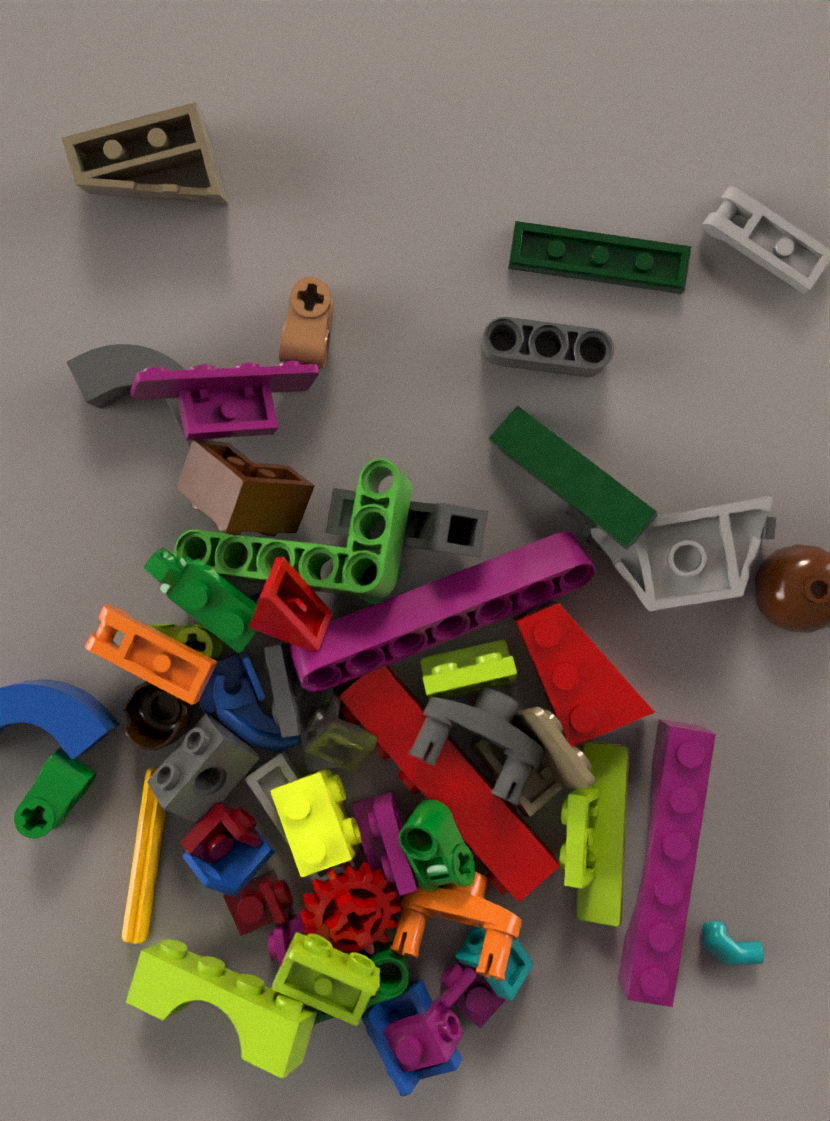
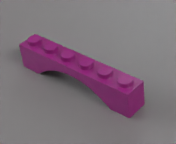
[618,719,716,1007]

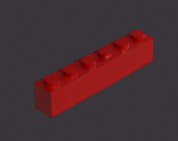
[338,665,560,902]

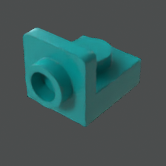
[456,927,534,1001]

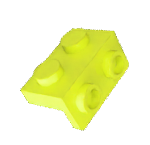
[270,768,362,878]

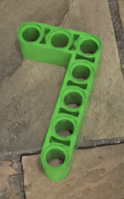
[174,458,412,599]

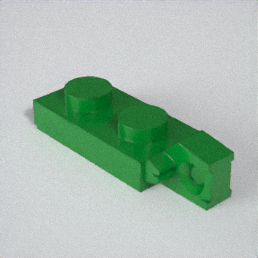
[143,547,258,654]

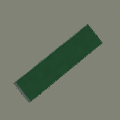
[508,221,691,294]
[489,405,658,550]

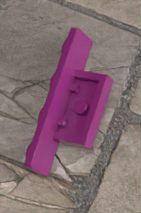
[130,361,319,441]

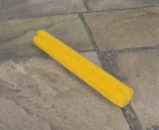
[122,767,166,944]

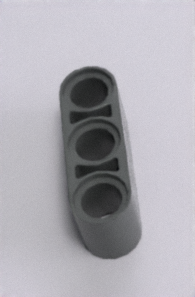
[481,317,614,377]

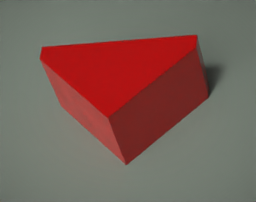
[249,557,333,652]

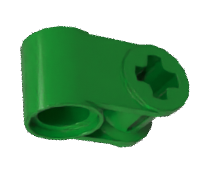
[14,748,98,839]
[399,799,475,892]

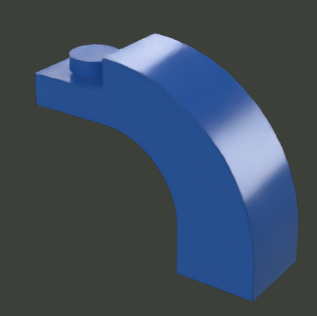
[0,679,120,760]

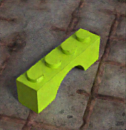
[126,939,318,1079]

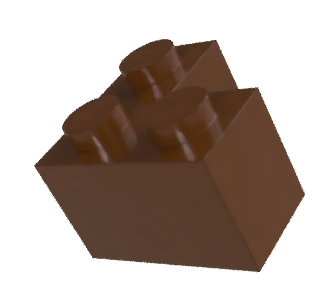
[176,440,315,537]

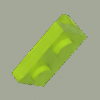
[271,932,380,1027]

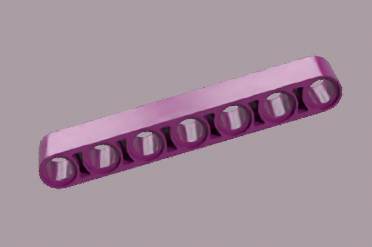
[289,531,596,692]

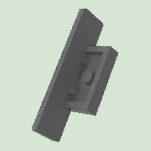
[263,591,351,772]

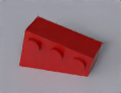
[512,602,656,747]

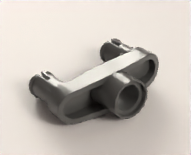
[408,687,545,806]

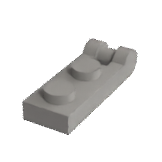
[702,187,830,294]

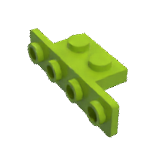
[559,741,630,927]

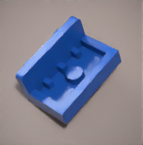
[361,979,463,1096]

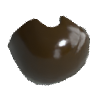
[123,681,192,751]

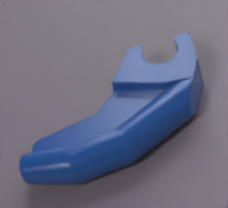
[212,673,301,751]

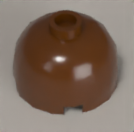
[754,544,830,633]

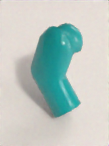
[701,921,764,966]

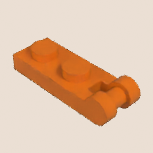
[85,604,217,705]

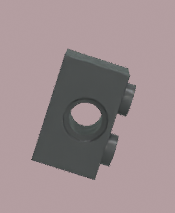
[147,713,260,824]

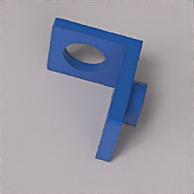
[199,651,266,715]
[182,827,275,897]

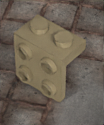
[471,707,595,817]

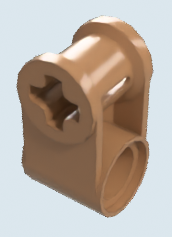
[279,277,334,369]

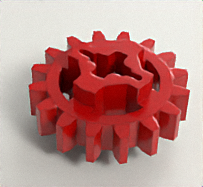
[300,861,401,955]

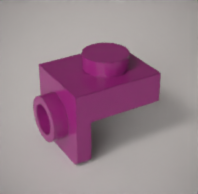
[383,997,463,1073]

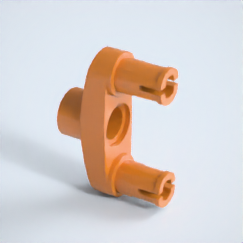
[390,872,522,981]

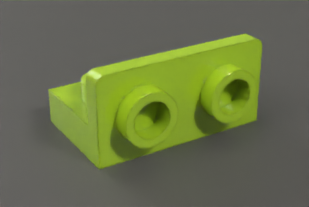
[420,640,517,700]

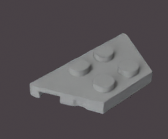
[590,496,773,611]

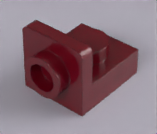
[181,802,263,863]
[223,869,294,936]

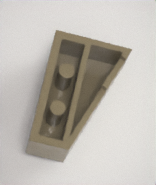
[61,102,228,204]

